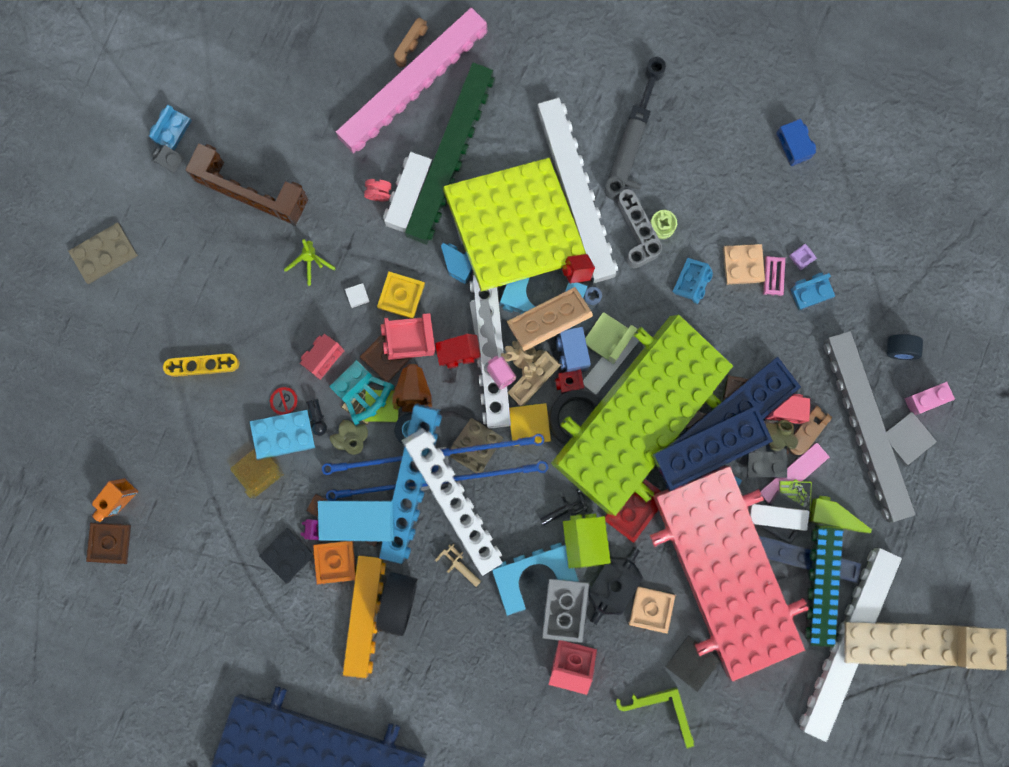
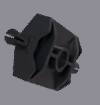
[588,547,643,625]

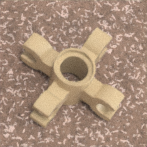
[501,341,545,378]

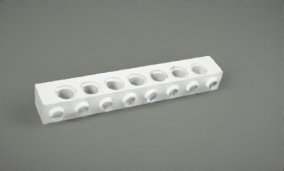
[470,275,511,428]
[402,429,502,576]

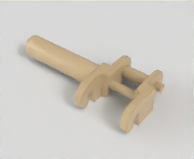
[435,544,481,587]

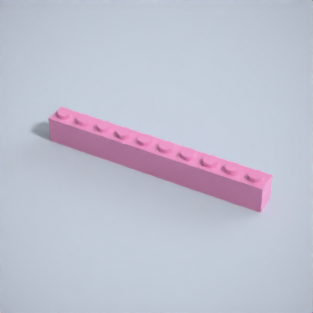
[336,8,487,153]

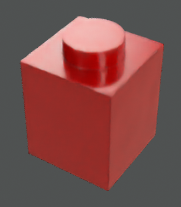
[563,254,595,284]

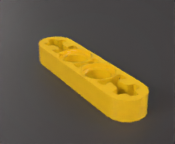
[163,354,239,377]

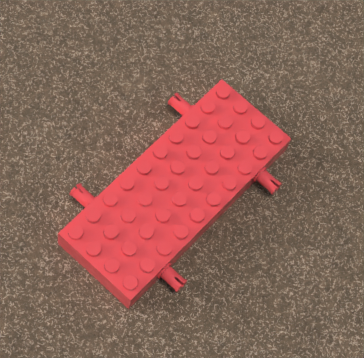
[649,465,808,682]

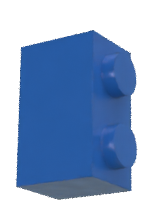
[776,119,816,166]

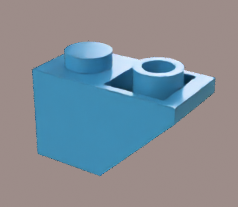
[441,243,473,284]

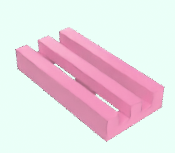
[763,256,785,296]

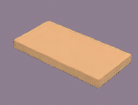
[507,287,593,351]

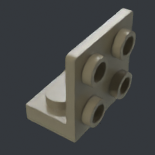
[449,418,503,473]

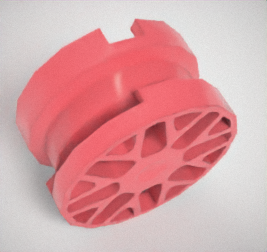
[364,179,392,201]

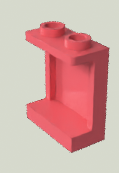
[380,313,435,360]

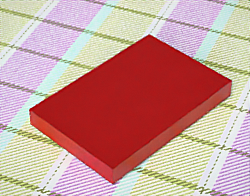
[605,479,662,543]

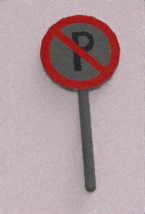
[270,387,298,416]

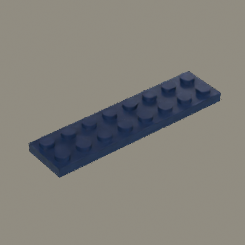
[666,357,801,448]

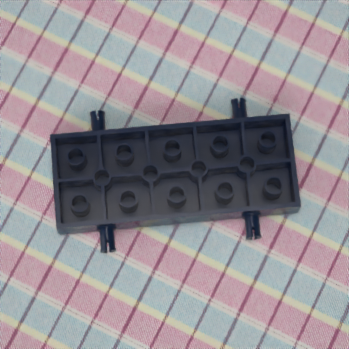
[212,686,427,767]

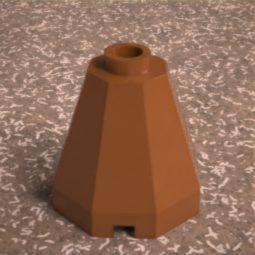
[393,364,432,412]

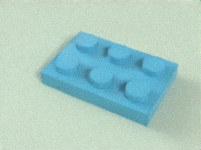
[250,410,315,460]

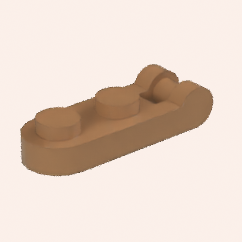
[394,18,428,67]
[788,405,832,455]

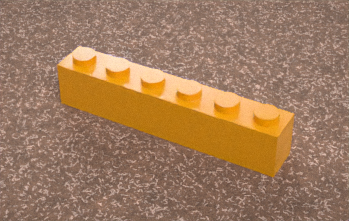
[343,555,386,678]

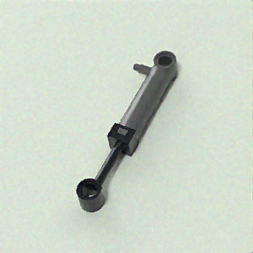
[605,57,666,200]

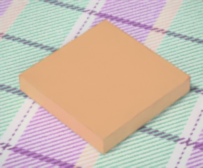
[629,587,675,634]

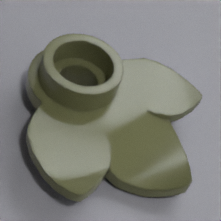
[330,420,368,455]
[765,420,798,451]

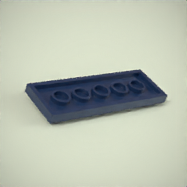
[652,406,773,491]

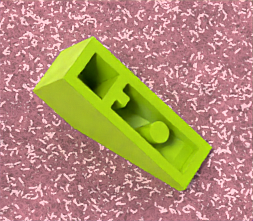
[808,496,872,533]

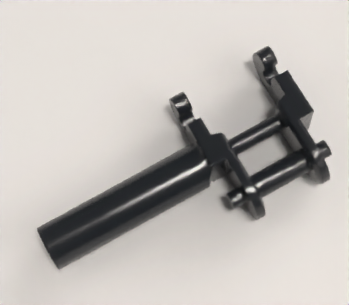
[540,489,588,525]

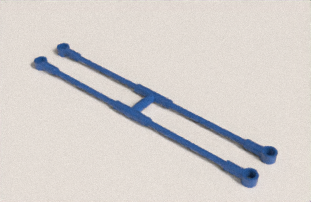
[322,433,549,501]

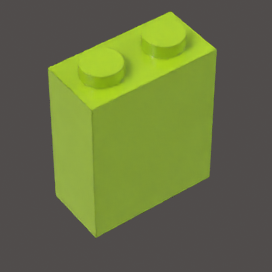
[563,513,611,569]

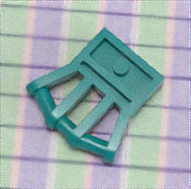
[329,360,395,425]

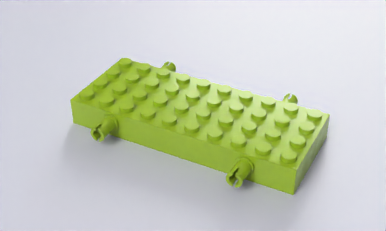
[551,315,733,516]

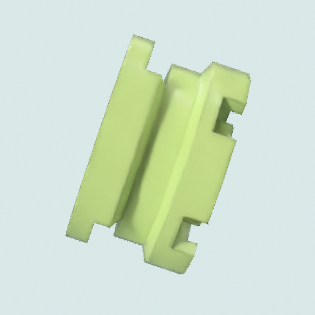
[650,210,677,239]

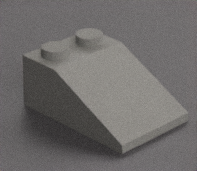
[542,579,589,642]

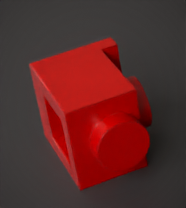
[555,369,584,394]

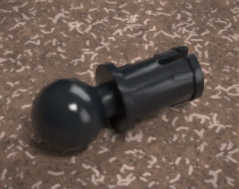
[306,399,327,436]

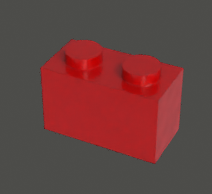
[435,334,481,369]

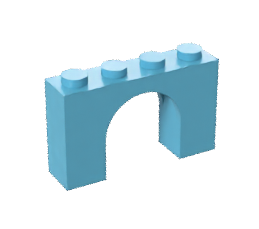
[500,277,587,330]
[492,542,579,615]

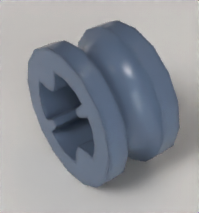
[584,287,602,305]

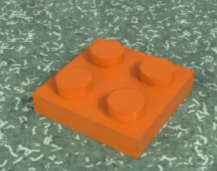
[313,541,356,584]

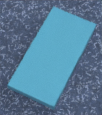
[318,501,394,541]

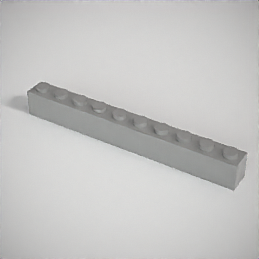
[824,331,915,522]

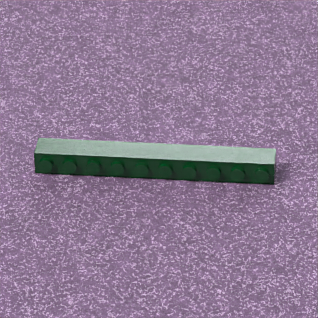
[405,62,496,245]

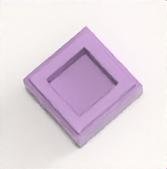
[789,244,817,270]

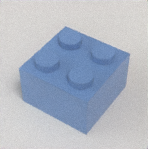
[555,327,591,372]

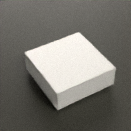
[345,283,370,308]

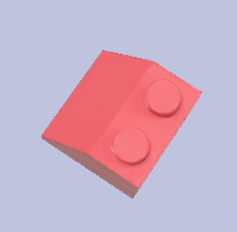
[300,334,344,380]
[549,640,597,695]

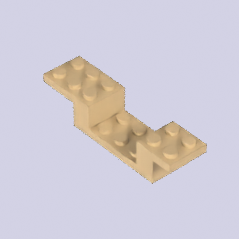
[844,622,1007,670]

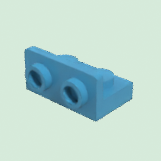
[149,105,192,150]
[673,258,713,304]
[790,272,835,310]

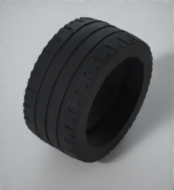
[549,390,601,445]
[376,572,418,636]

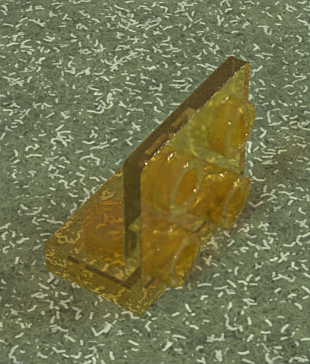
[230,449,284,499]

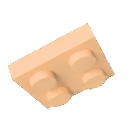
[723,244,765,285]

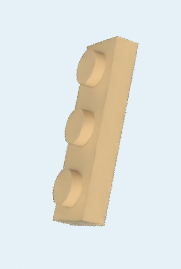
[508,351,561,406]

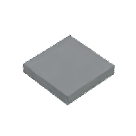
[886,412,937,466]

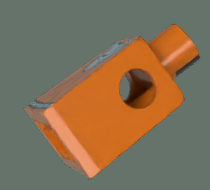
[92,478,139,522]

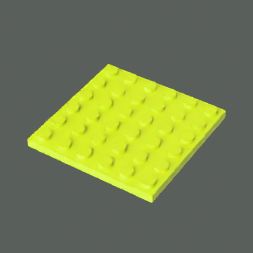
[443,158,586,291]

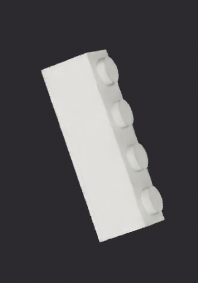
[383,152,432,232]

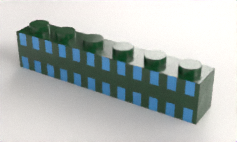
[804,524,843,647]

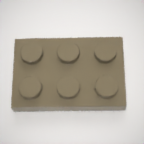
[68,222,138,284]

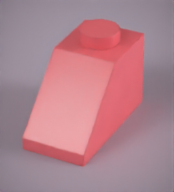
[765,394,810,424]

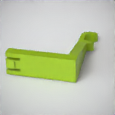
[616,687,694,748]

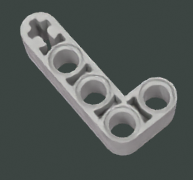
[617,189,662,268]

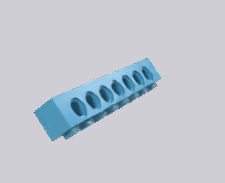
[379,404,442,564]

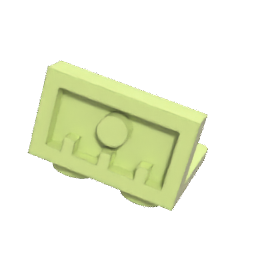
[585,313,637,364]

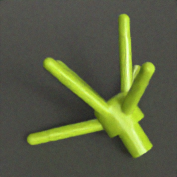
[284,239,335,286]

